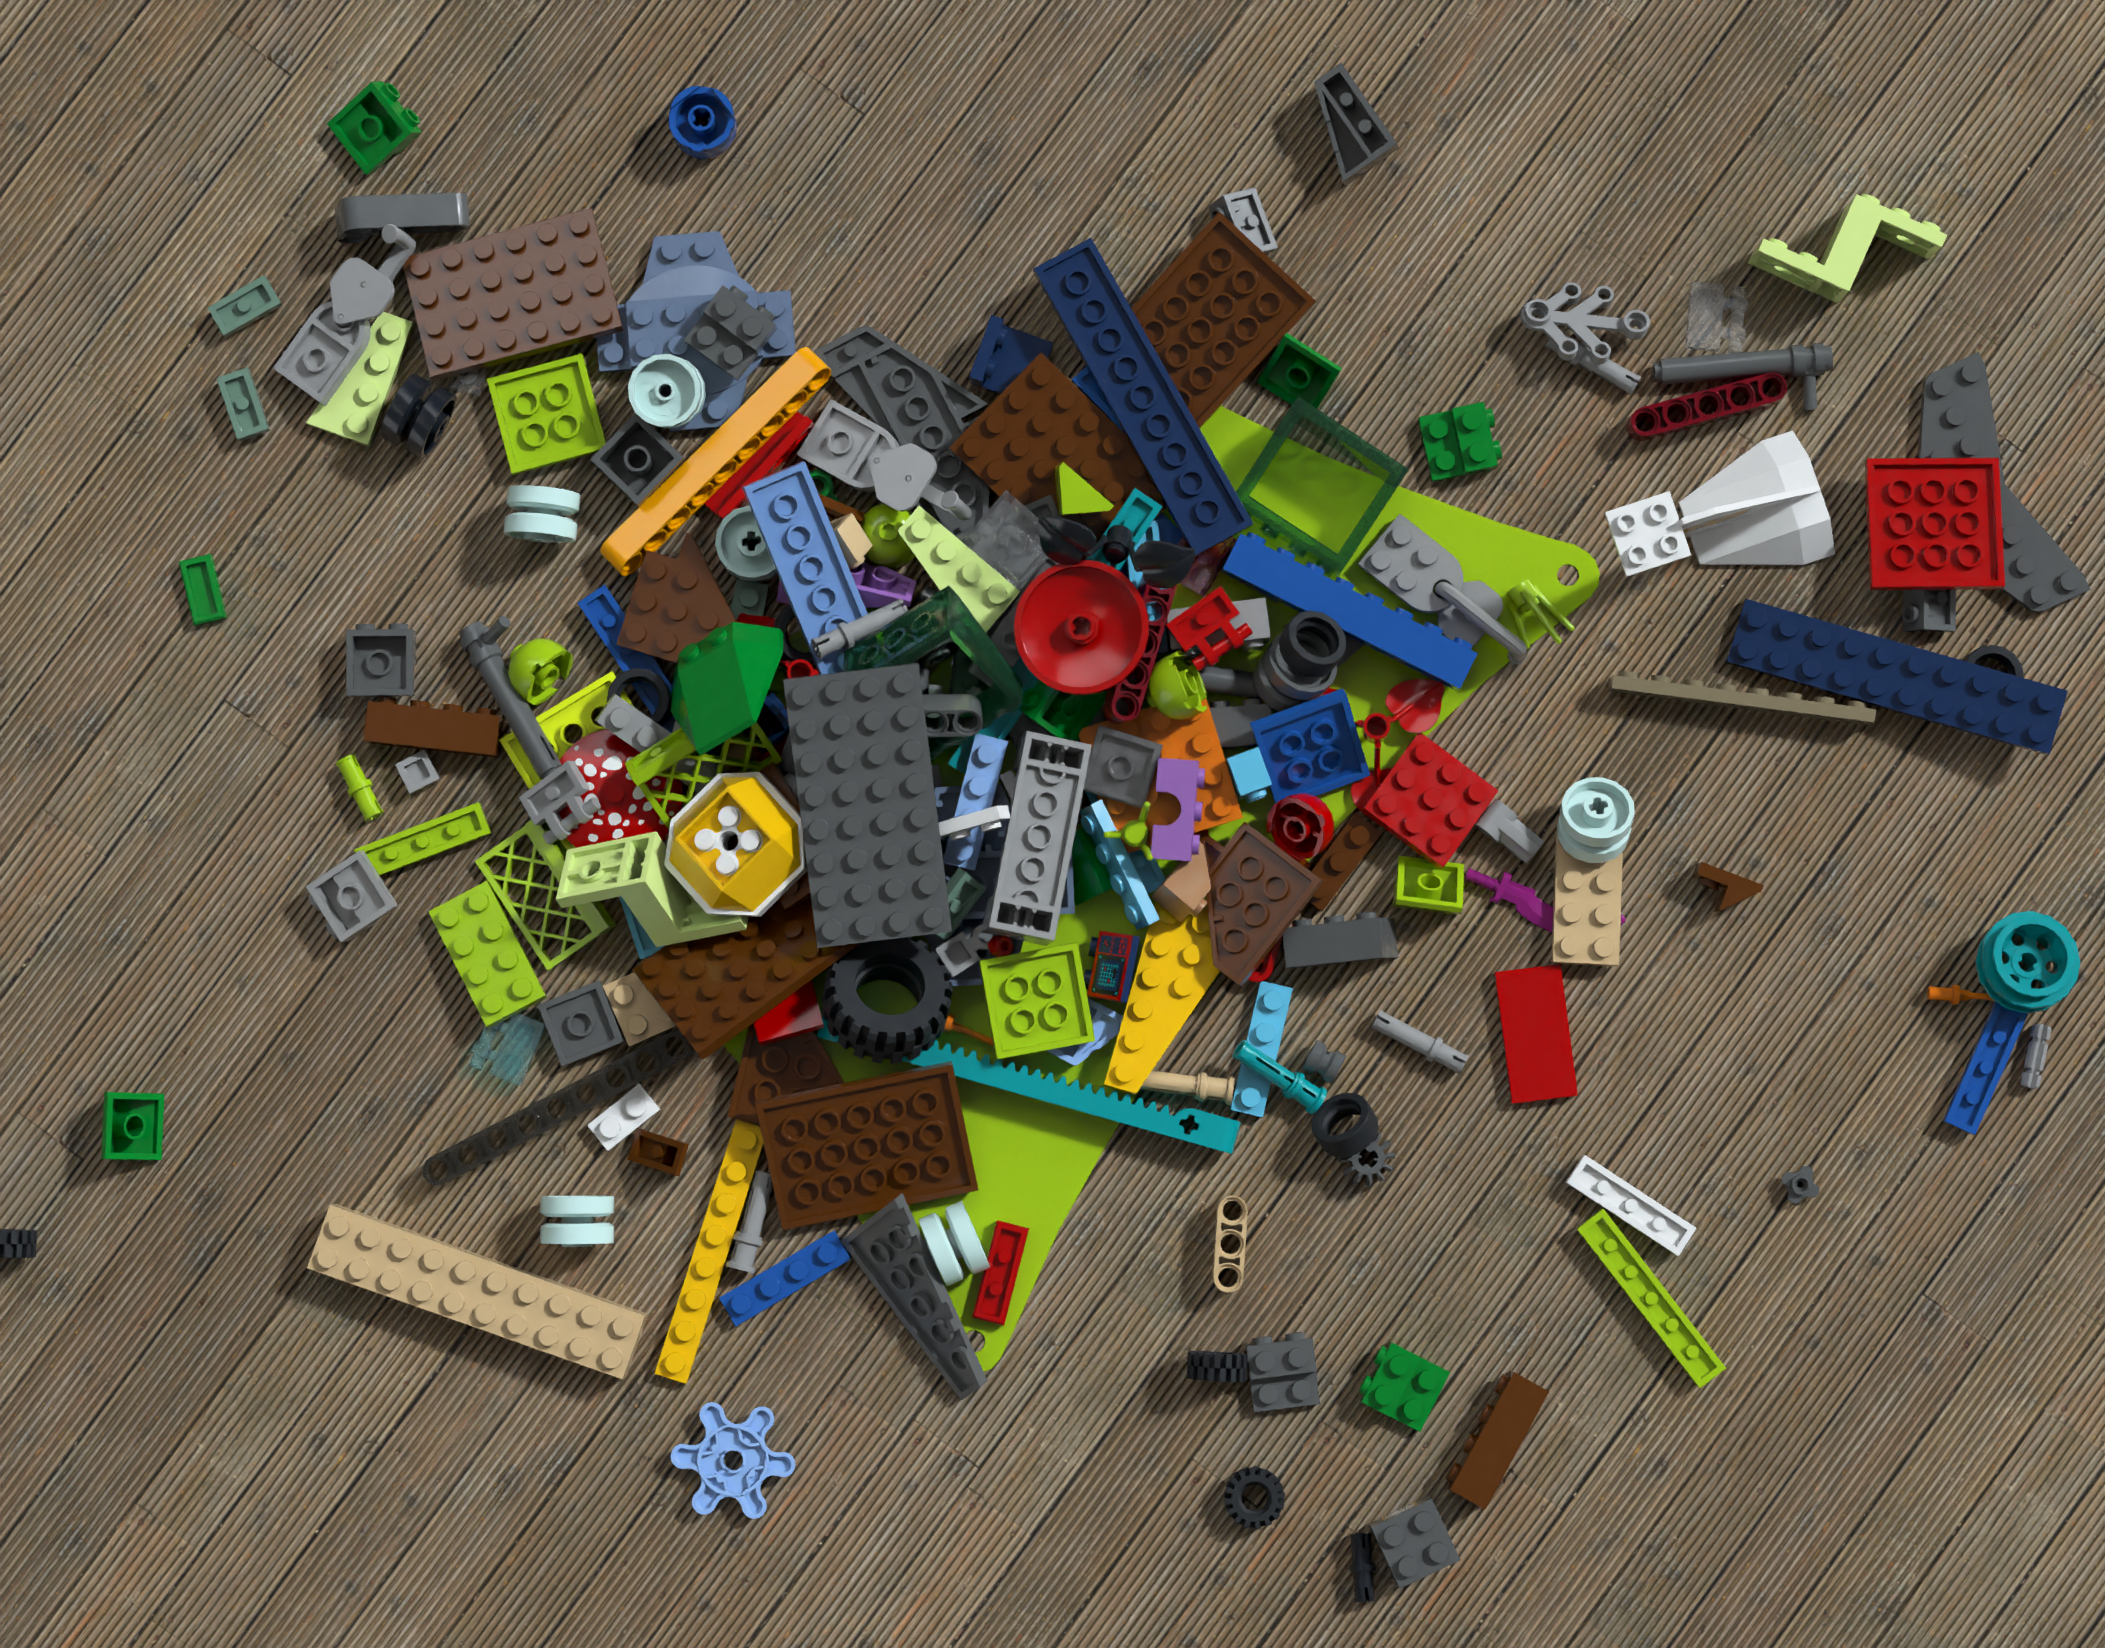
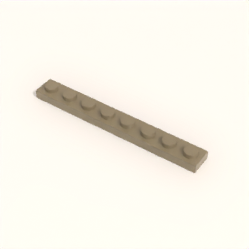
[1607,671,1876,725]

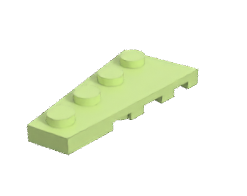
[306,312,414,447]
[898,506,1020,643]

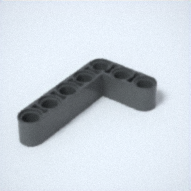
[923,694,983,737]

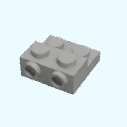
[306,850,398,942]

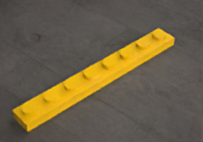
[654,1119,764,1384]

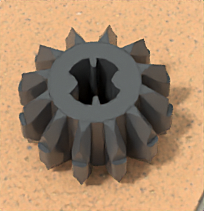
[1338,1132,1395,1186]

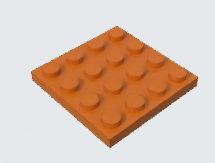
[1078,699,1243,853]

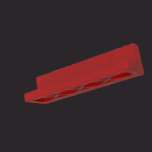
[704,411,814,520]

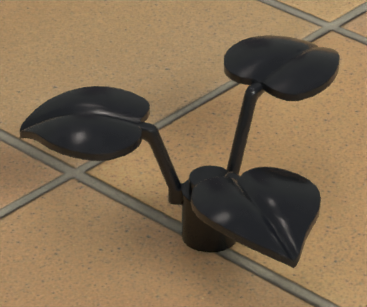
[1038,515,1195,589]

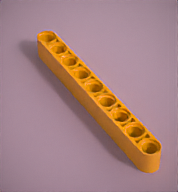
[600,347,831,576]

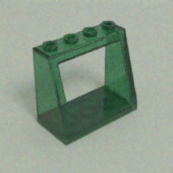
[1236,397,1409,577]
[843,585,1023,761]

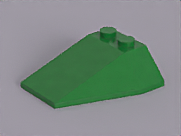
[670,622,783,755]

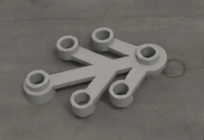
[1520,282,1650,364]

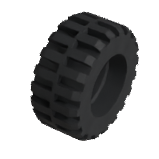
[822,937,953,1064]

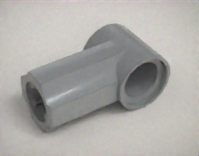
[1475,799,1544,863]

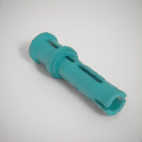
[1232,1040,1327,1114]

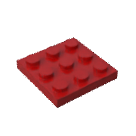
[1361,733,1499,870]

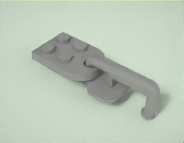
[273,224,416,406]
[796,399,972,521]
[1358,514,1527,665]

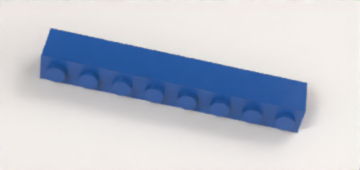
[1221,532,1478,691]

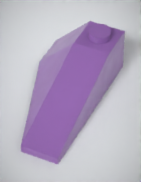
[776,562,917,608]

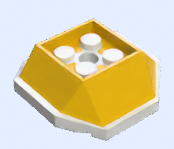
[664,772,808,917]

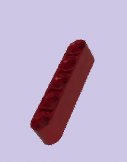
[1626,373,1787,441]
[1103,575,1177,724]

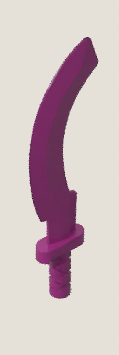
[1464,868,1626,933]

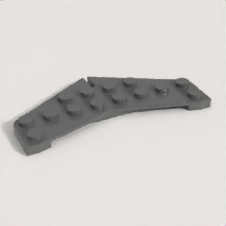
[814,326,990,536]
[1918,352,2091,613]

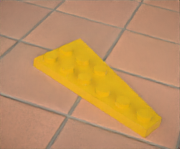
[1104,902,1220,1095]

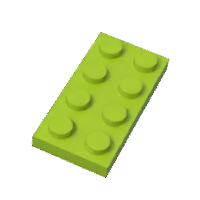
[428,881,548,1029]

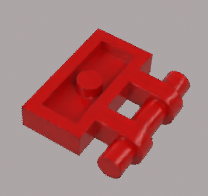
[1166,586,1253,672]

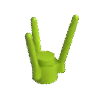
[1506,579,1575,650]
[1103,801,1153,861]

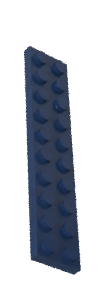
[1033,238,1254,557]
[1726,599,2068,755]

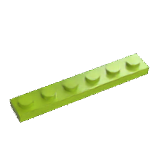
[1576,1208,1726,1388]

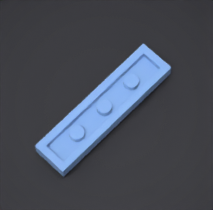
[943,733,1008,871]

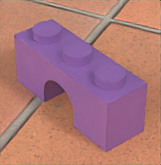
[1151,758,1205,862]

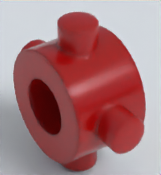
[988,935,1014,957]

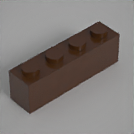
[363,696,504,758]
[1446,1370,1549,1509]

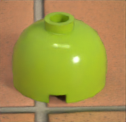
[860,503,915,569]
[508,638,573,705]
[1146,650,1207,720]

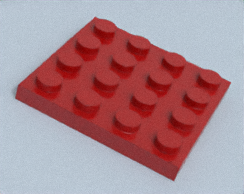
[1865,458,2005,590]

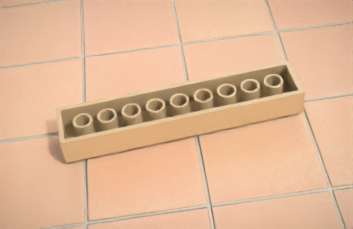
[307,1204,648,1379]

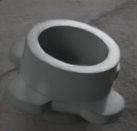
[1781,1166,1819,1204]

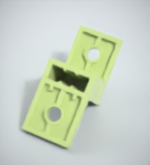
[1748,194,1947,303]
[556,831,749,947]

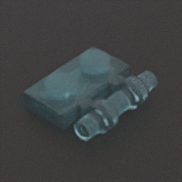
[469,1013,546,1086]

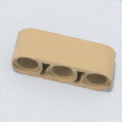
[1212,1195,1248,1293]

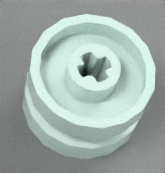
[628,354,706,428]
[503,485,581,543]
[715,505,777,583]
[1557,777,1635,863]
[540,1196,614,1247]
[919,1201,990,1286]

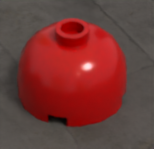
[1266,793,1335,861]

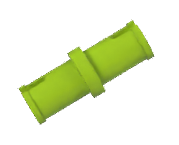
[336,754,384,822]

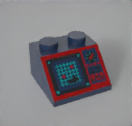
[1084,931,1140,1004]

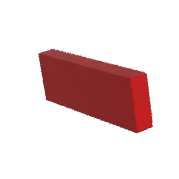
[972,1220,1029,1325]

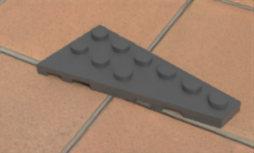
[841,1193,988,1400]

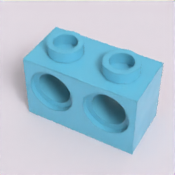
[1226,747,1272,804]

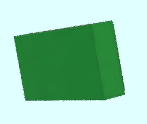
[178,554,228,626]

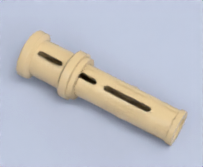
[1139,1071,1235,1105]

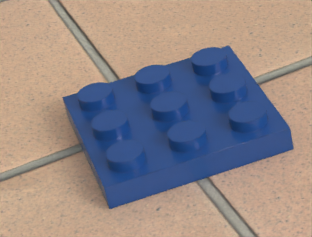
[1249,688,1370,804]

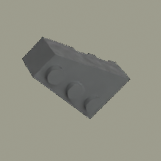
[1314,63,1399,186]
[1283,912,1399,968]

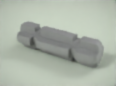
[2020,1024,2051,1089]

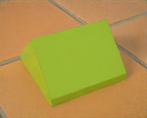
[1055,462,1114,515]
[1392,856,1464,915]

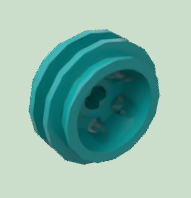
[1975,911,2080,1014]

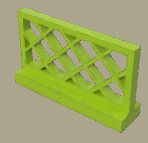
[625,722,782,830]
[475,820,616,971]

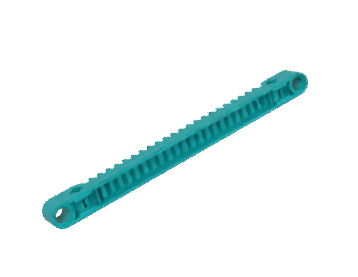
[816,1015,1241,1154]

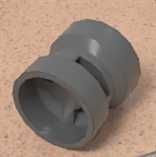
[1301,1040,1346,1084]

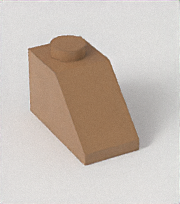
[1151,842,1211,922]

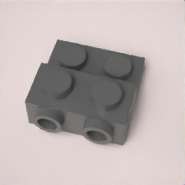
[684,285,777,381]
[346,623,416,697]
[1245,1332,1320,1412]

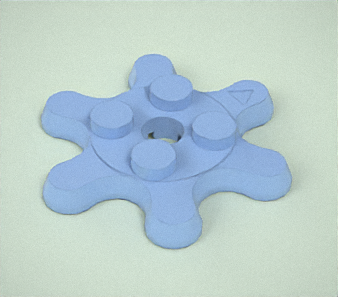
[671,1402,796,1519]

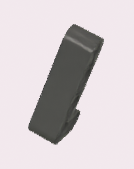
[335,193,470,243]

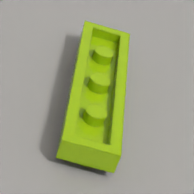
[354,802,492,876]

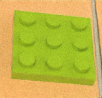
[487,354,606,475]
[978,942,1095,1059]

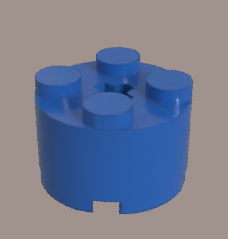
[669,86,737,160]

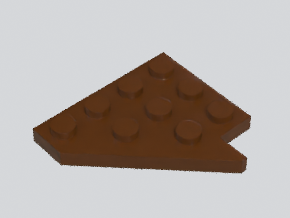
[616,533,737,664]
[1200,821,1324,987]
[727,1023,845,1124]

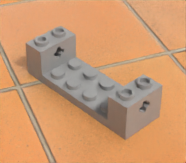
[981,731,1092,946]

